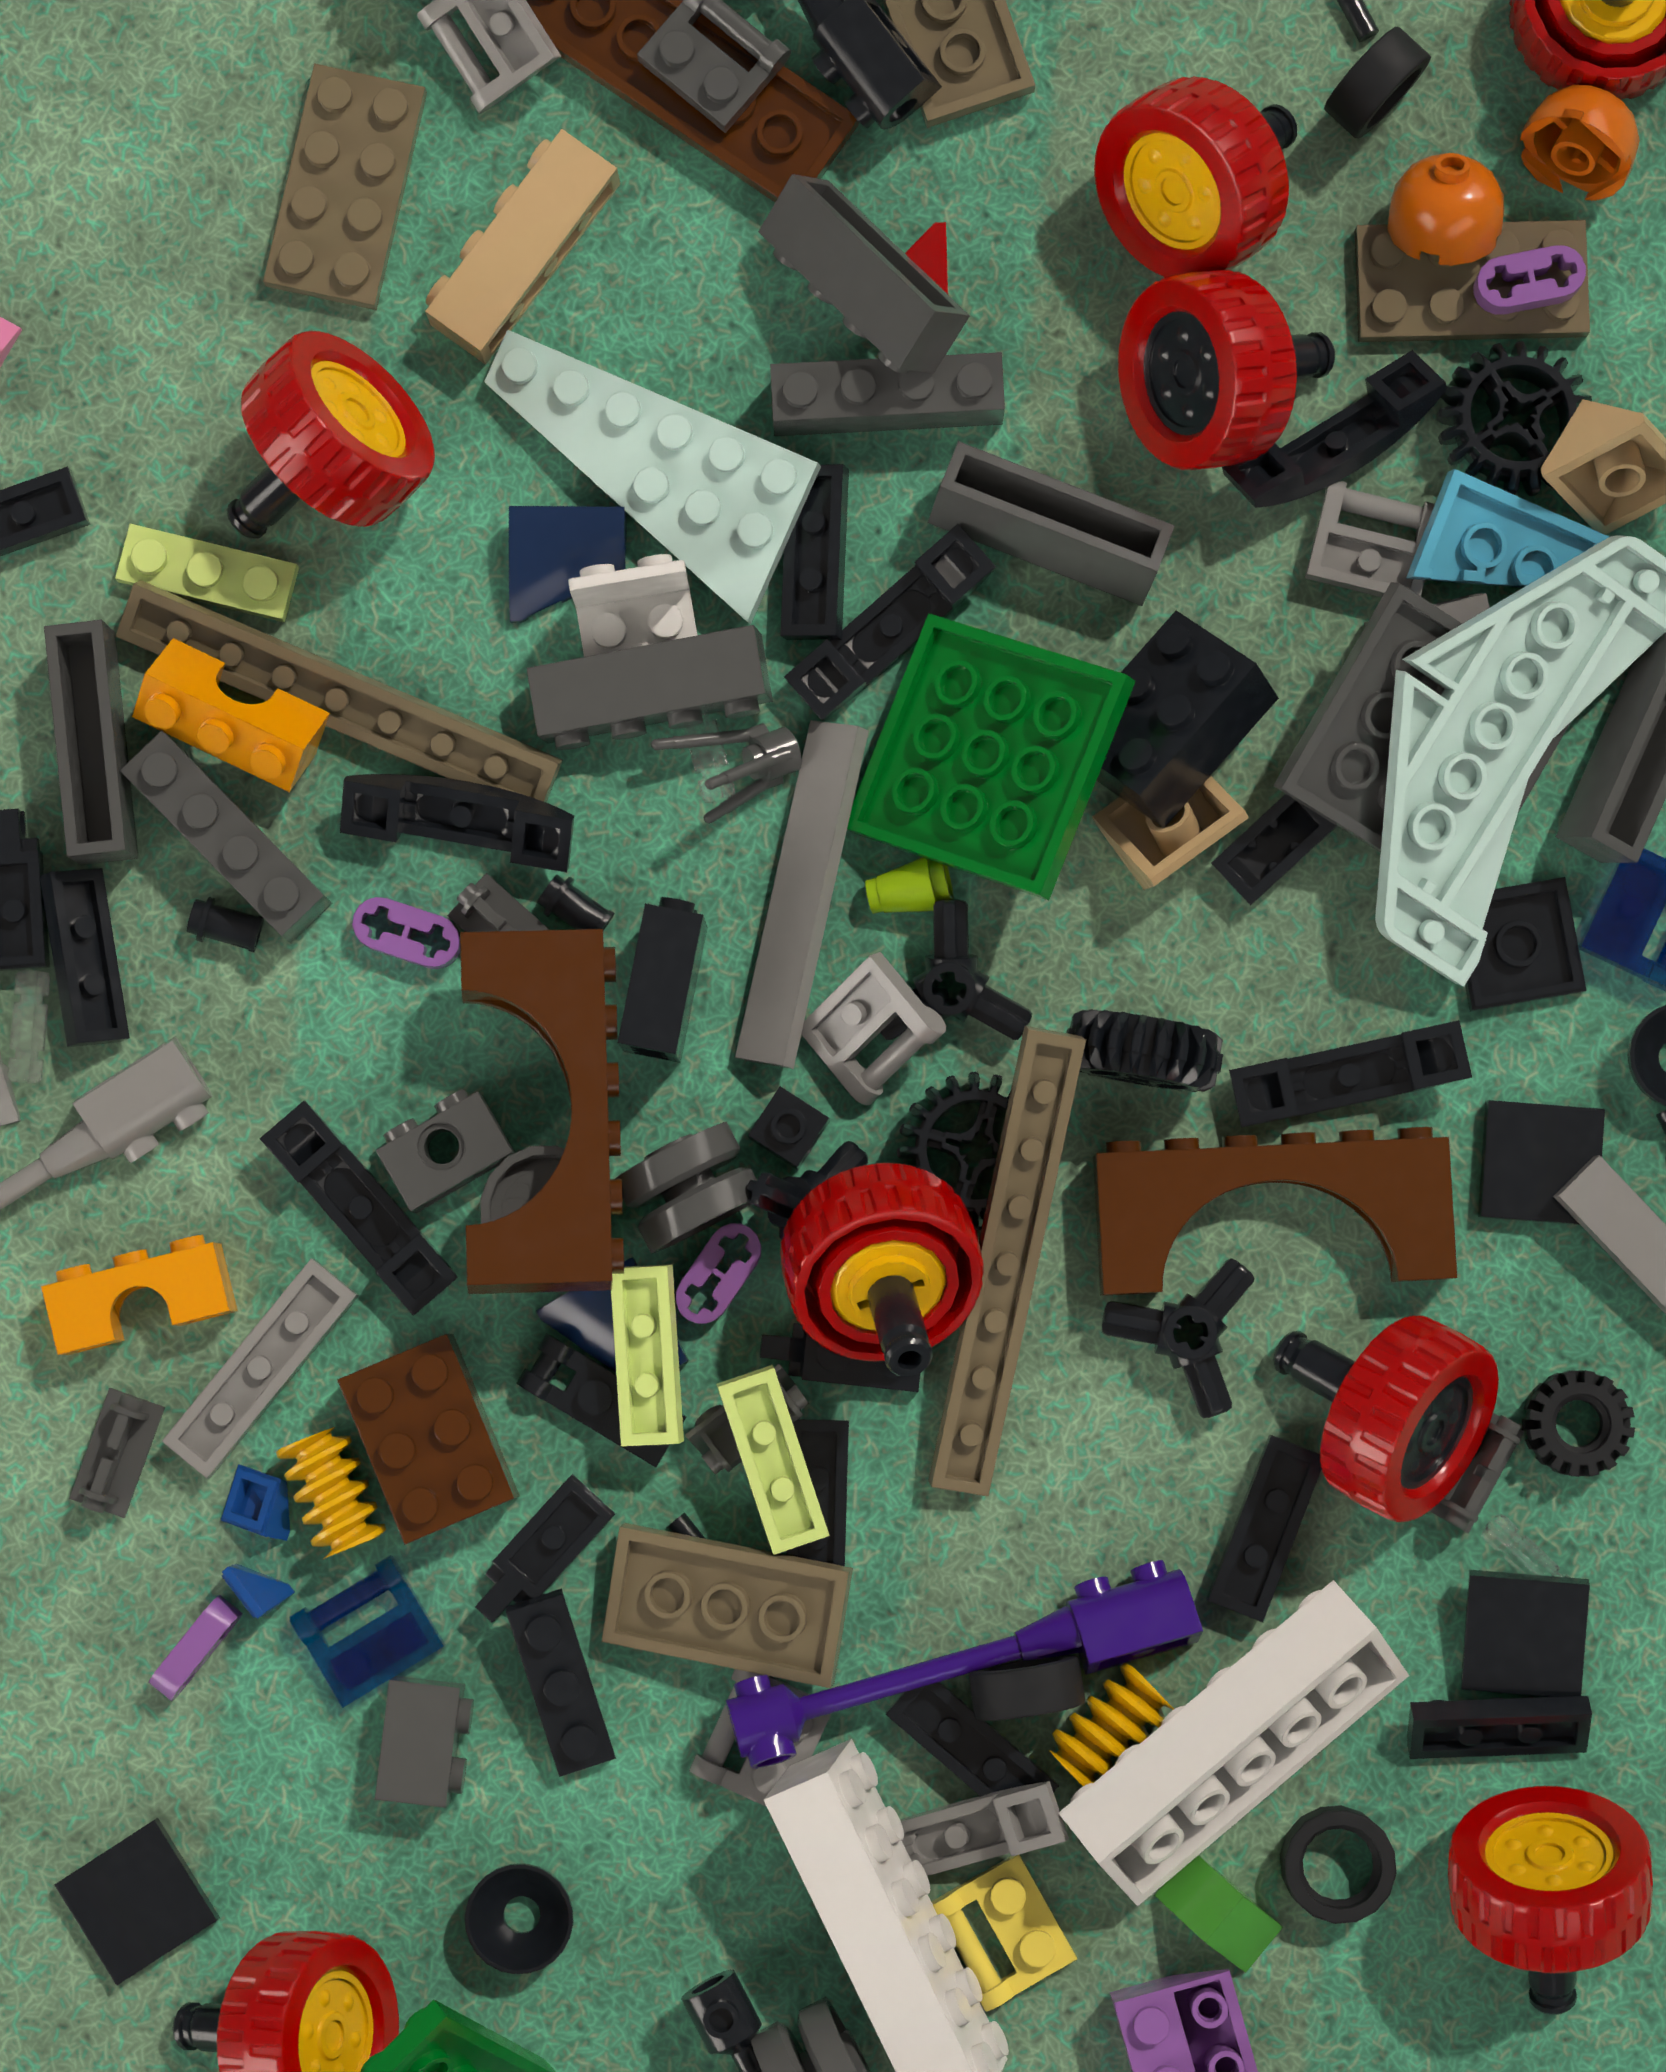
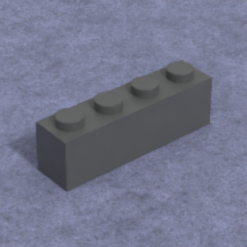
[758,174,970,374]
[770,352,1005,436]
[928,441,1175,606]
[44,619,138,866]
[526,625,773,750]
[1556,632,1666,863]
[120,730,332,943]

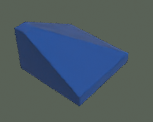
[221,1464,290,1541]
[222,1564,295,1619]

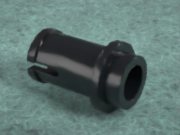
[537,875,615,931]
[187,897,264,952]

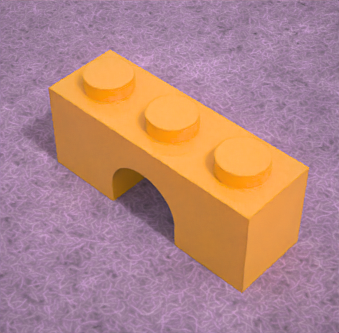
[132,638,330,792]
[41,1234,238,1355]

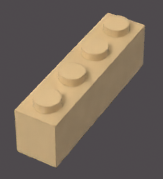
[425,129,620,365]

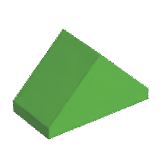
[1154,1855,1283,1973]

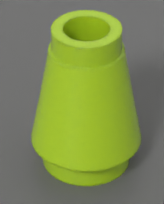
[865,857,954,914]

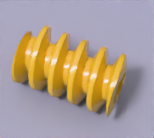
[276,1427,386,1560]
[1049,1663,1174,1786]

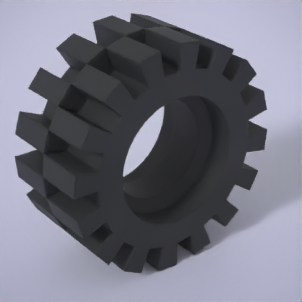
[1522,1370,1635,1477]

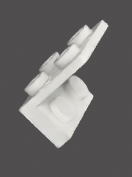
[568,554,697,657]

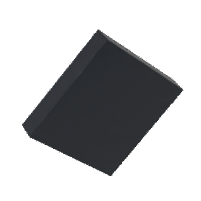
[1465,877,1587,1012]
[1478,1100,1605,1225]
[1461,1570,1590,1697]
[54,1818,220,1985]

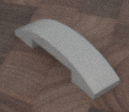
[900,1781,1069,1876]

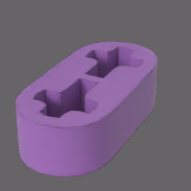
[1473,246,1586,314]
[352,897,461,969]
[676,1223,761,1324]
[149,1595,243,1701]

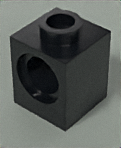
[748,1086,830,1170]

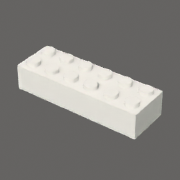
[1058,1580,1409,1906]
[764,1739,1009,2072]

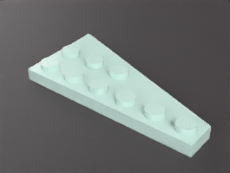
[484,330,821,625]

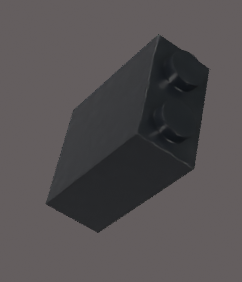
[617,897,708,1063]

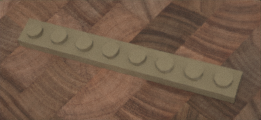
[116,580,563,803]
[928,1026,1086,1496]

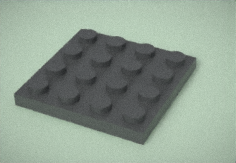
[1273,582,1571,853]

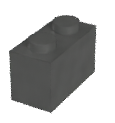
[375,1676,474,1808]

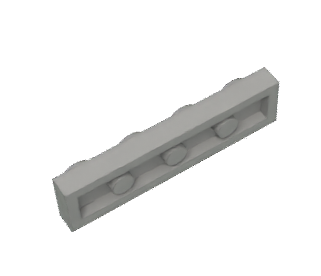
[162,1258,359,1478]

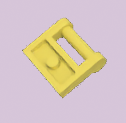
[932,1854,1077,2012]

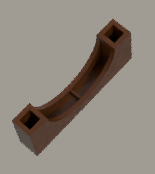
[460,929,624,1294]
[1093,1127,1457,1296]

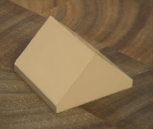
[1541,399,1666,535]
[1092,776,1249,890]

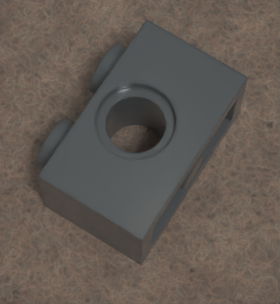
[376,1089,516,1213]

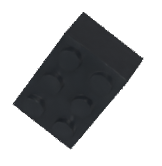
[1096,610,1279,828]

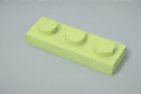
[115,524,299,623]
[611,1264,684,1446]
[716,1365,830,1555]

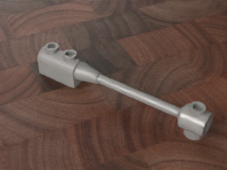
[0,1036,212,1210]

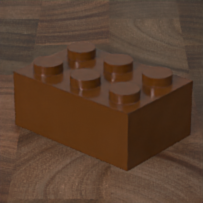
[337,1334,520,1545]

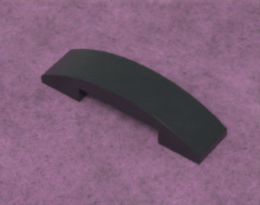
[1222,350,1447,508]
[784,524,996,721]
[340,774,575,873]
[1229,1020,1472,1128]
[259,1100,458,1316]

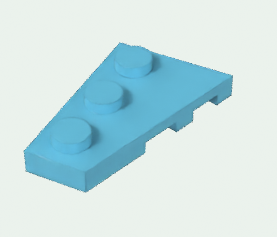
[1406,469,1609,588]

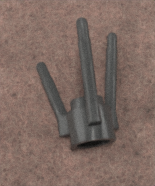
[651,723,802,824]

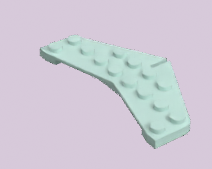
[1375,535,1666,987]

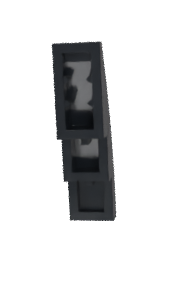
[1211,794,1337,906]

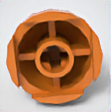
[1520,85,1640,201]
[1387,153,1504,266]

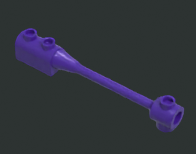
[726,1560,1203,1769]

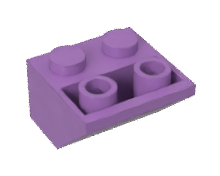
[1110,1969,1258,2072]

